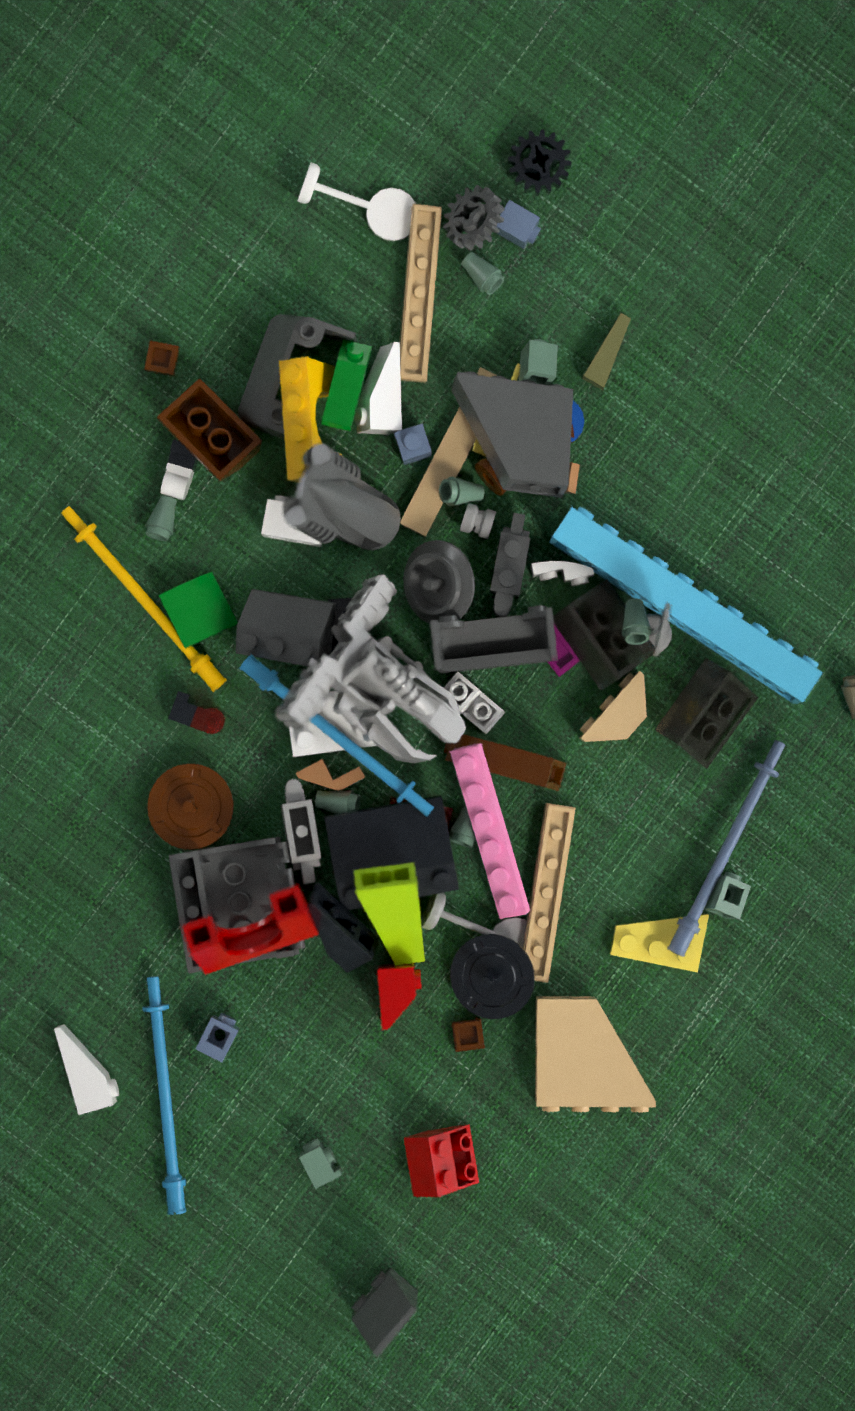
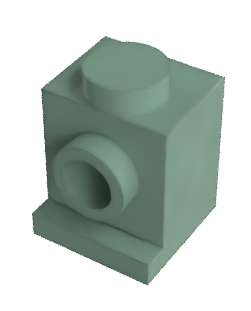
[704,872,751,920]
[299,1138,343,1189]

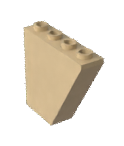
[535,996,656,1112]

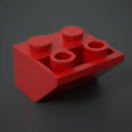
[404,1124,479,1197]

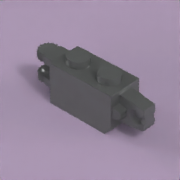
[489,513,530,618]

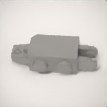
[280,779,321,885]

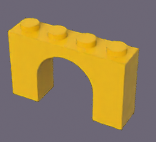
[279,357,342,483]

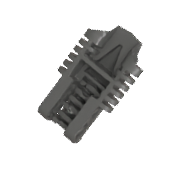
[282,444,401,551]

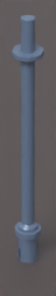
[667,740,785,957]

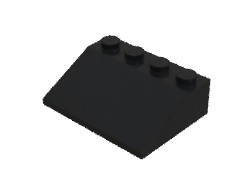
[325,795,459,910]

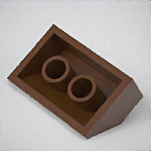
[157,378,262,482]

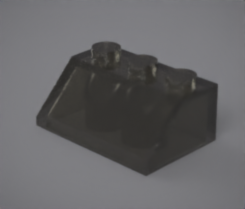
[553,579,654,690]
[655,658,758,769]

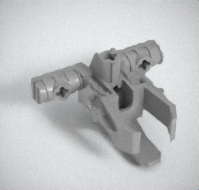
[275,574,466,763]

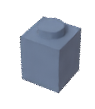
[496,200,541,249]
[394,424,432,465]

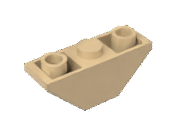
[579,671,647,742]

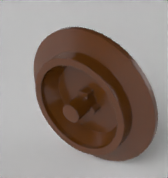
[147,764,234,850]

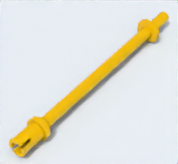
[61,506,227,692]

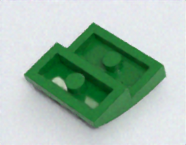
[158,572,238,649]

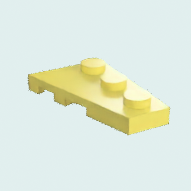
[610,914,709,972]

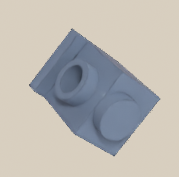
[196,1013,240,1062]

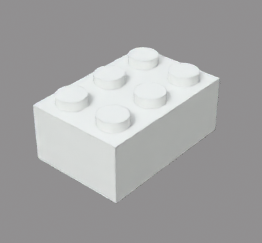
[289,691,377,757]

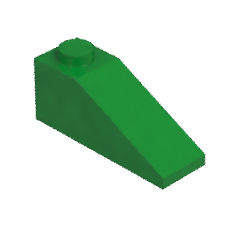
[321,340,372,431]

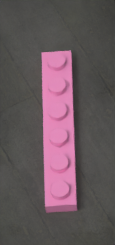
[450,743,530,919]

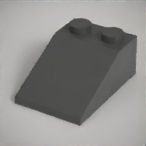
[351,1267,418,1357]

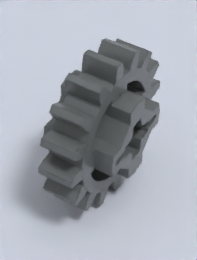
[443,185,505,251]

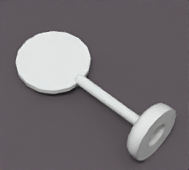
[298,162,416,241]

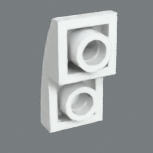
[530,561,594,586]
[444,672,505,734]

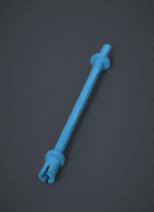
[239,654,434,816]
[142,976,187,1215]

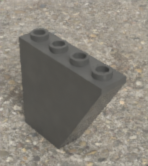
[451,371,573,498]

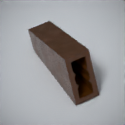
[444,734,567,791]

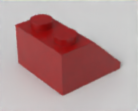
[377,963,422,1030]

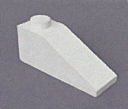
[354,342,402,435]
[54,1024,119,1115]

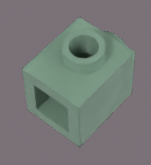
[519,339,558,385]

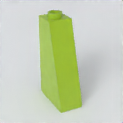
[354,863,425,965]

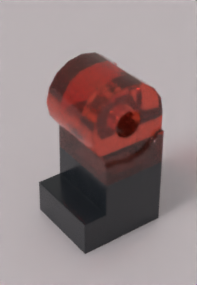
[168,691,226,734]

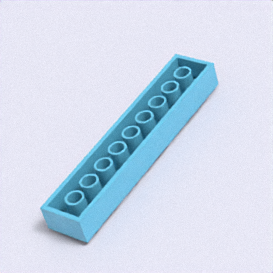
[549,507,823,704]

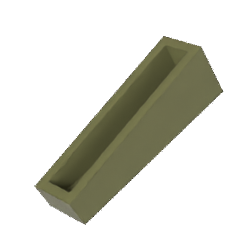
[582,313,631,391]

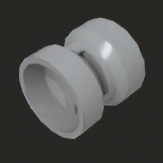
[460,503,496,540]

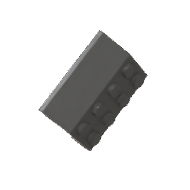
[168,837,305,974]

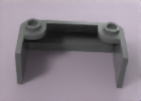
[238,314,357,440]
[430,605,558,673]

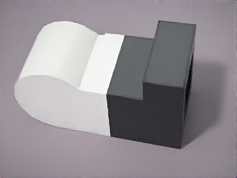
[160,440,198,500]

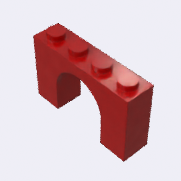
[182,885,319,975]

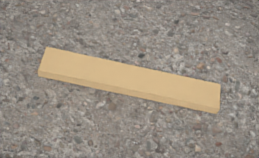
[400,204,442,383]
[400,367,497,537]
[523,803,576,983]

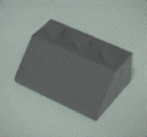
[235,589,336,666]

